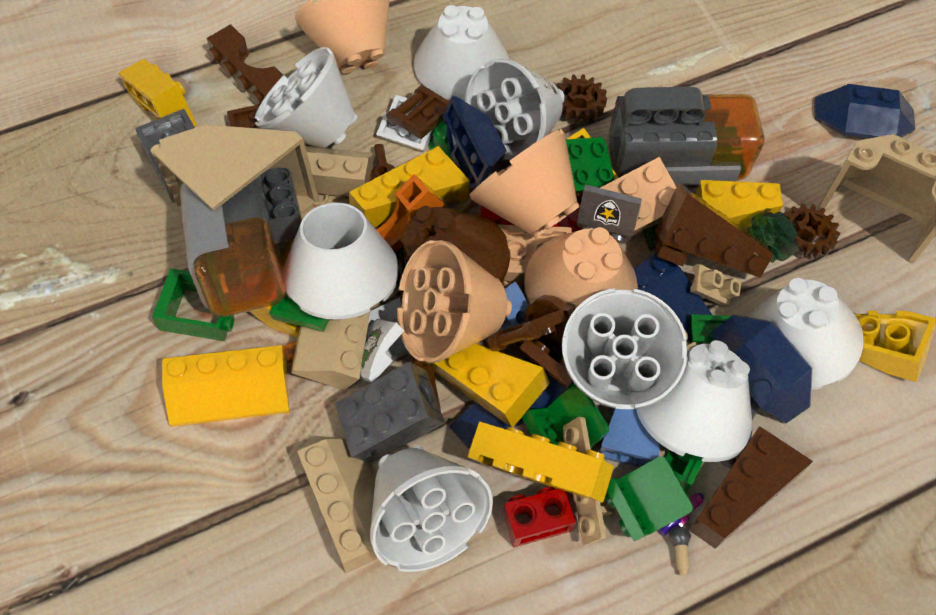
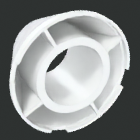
[282,203,399,320]

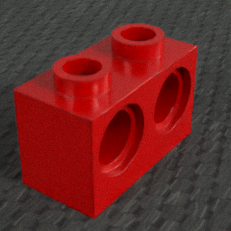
[503,487,576,548]

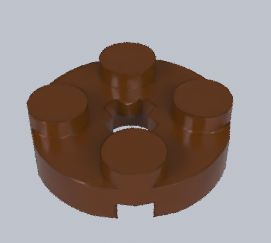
[524,295,576,355]

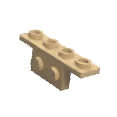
[563,417,614,545]

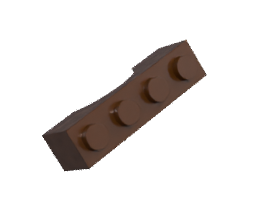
[206,24,283,105]

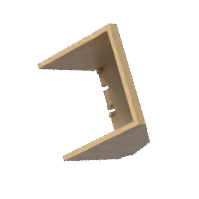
[151,125,319,214]

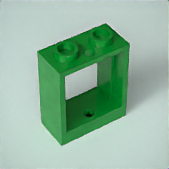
[152,268,235,341]

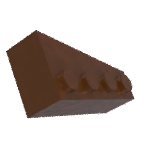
[655,183,774,278]
[689,426,813,549]

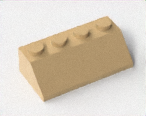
[305,146,374,197]
[291,307,371,390]
[297,438,378,573]

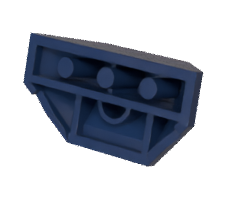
[814,84,915,138]
[443,96,507,190]
[710,315,813,424]

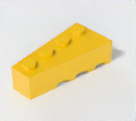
[349,146,470,227]

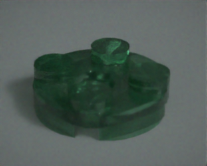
[747,208,798,263]

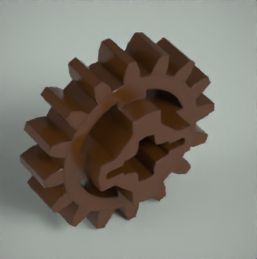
[556,74,607,123]
[779,204,840,258]

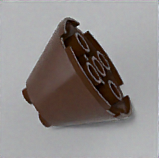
[401,206,510,283]

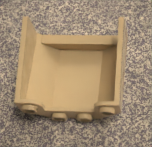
[818,134,936,263]

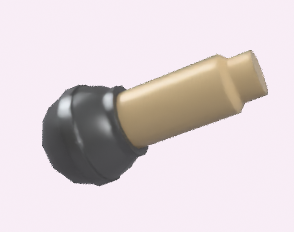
[669,526,691,575]

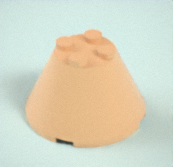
[295,0,390,74]
[469,129,580,238]
[524,227,638,308]
[397,240,512,363]

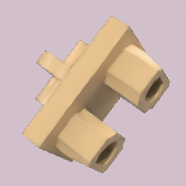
[690,264,741,306]

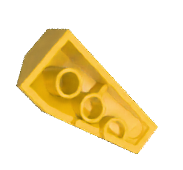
[855,311,936,382]

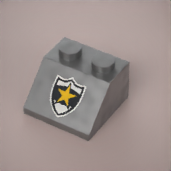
[577,184,642,243]

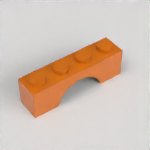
[376,174,445,253]

